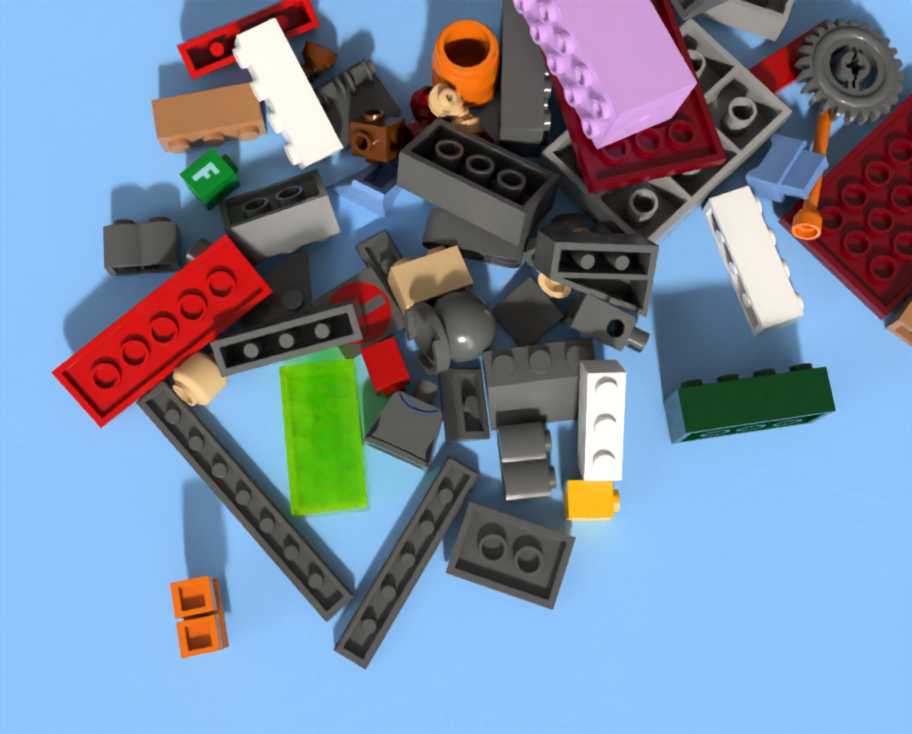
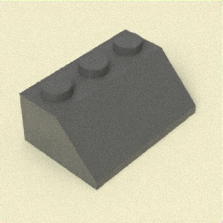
[218,169,341,265]
[481,338,595,431]

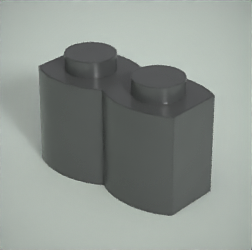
[103,217,182,276]
[496,422,556,502]

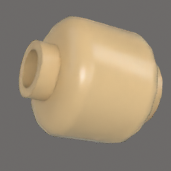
[173,352,228,406]

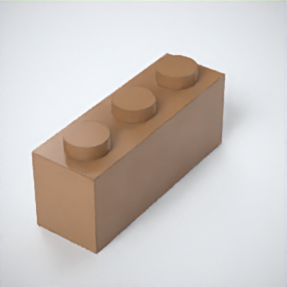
[151,82,267,154]

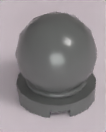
[404,290,497,376]

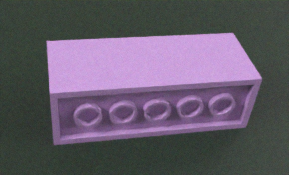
[513,0,697,149]

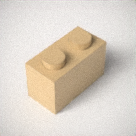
[387,245,474,316]

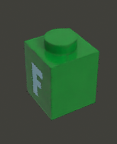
[180,148,241,211]

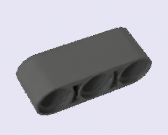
[421,208,528,268]

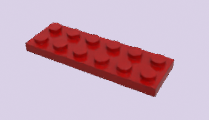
[51,233,273,428]

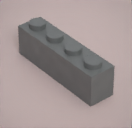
[210,296,368,377]

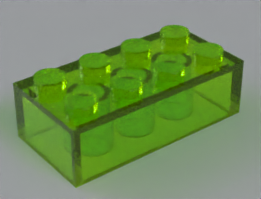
[279,358,371,519]

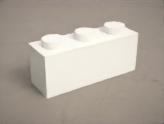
[577,360,626,481]

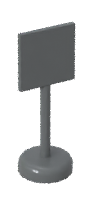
[492,221,612,347]

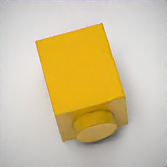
[564,480,620,521]

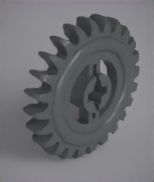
[794,18,905,126]

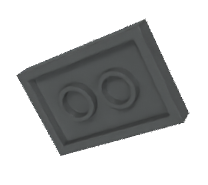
[446,501,576,610]

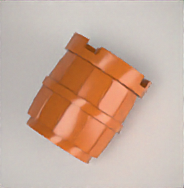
[432,20,501,111]

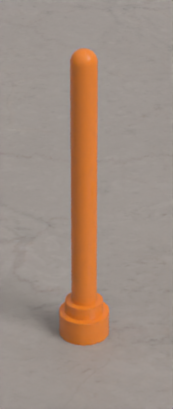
[791,101,833,240]

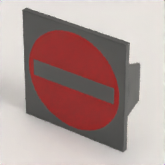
[310,266,405,362]

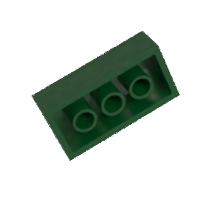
[663,363,836,444]

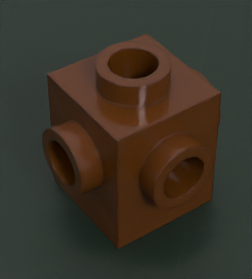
[349,109,405,163]

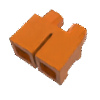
[170,575,229,659]

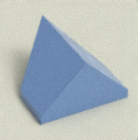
[326,161,402,218]

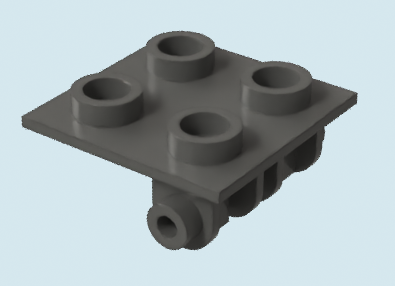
[313,59,402,148]

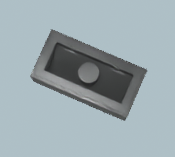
[438,368,490,444]

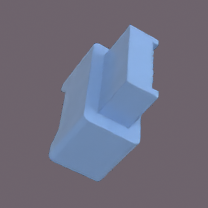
[745,133,829,203]

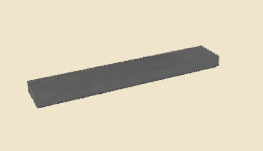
[333,455,480,670]

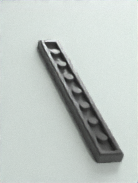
[136,379,356,622]

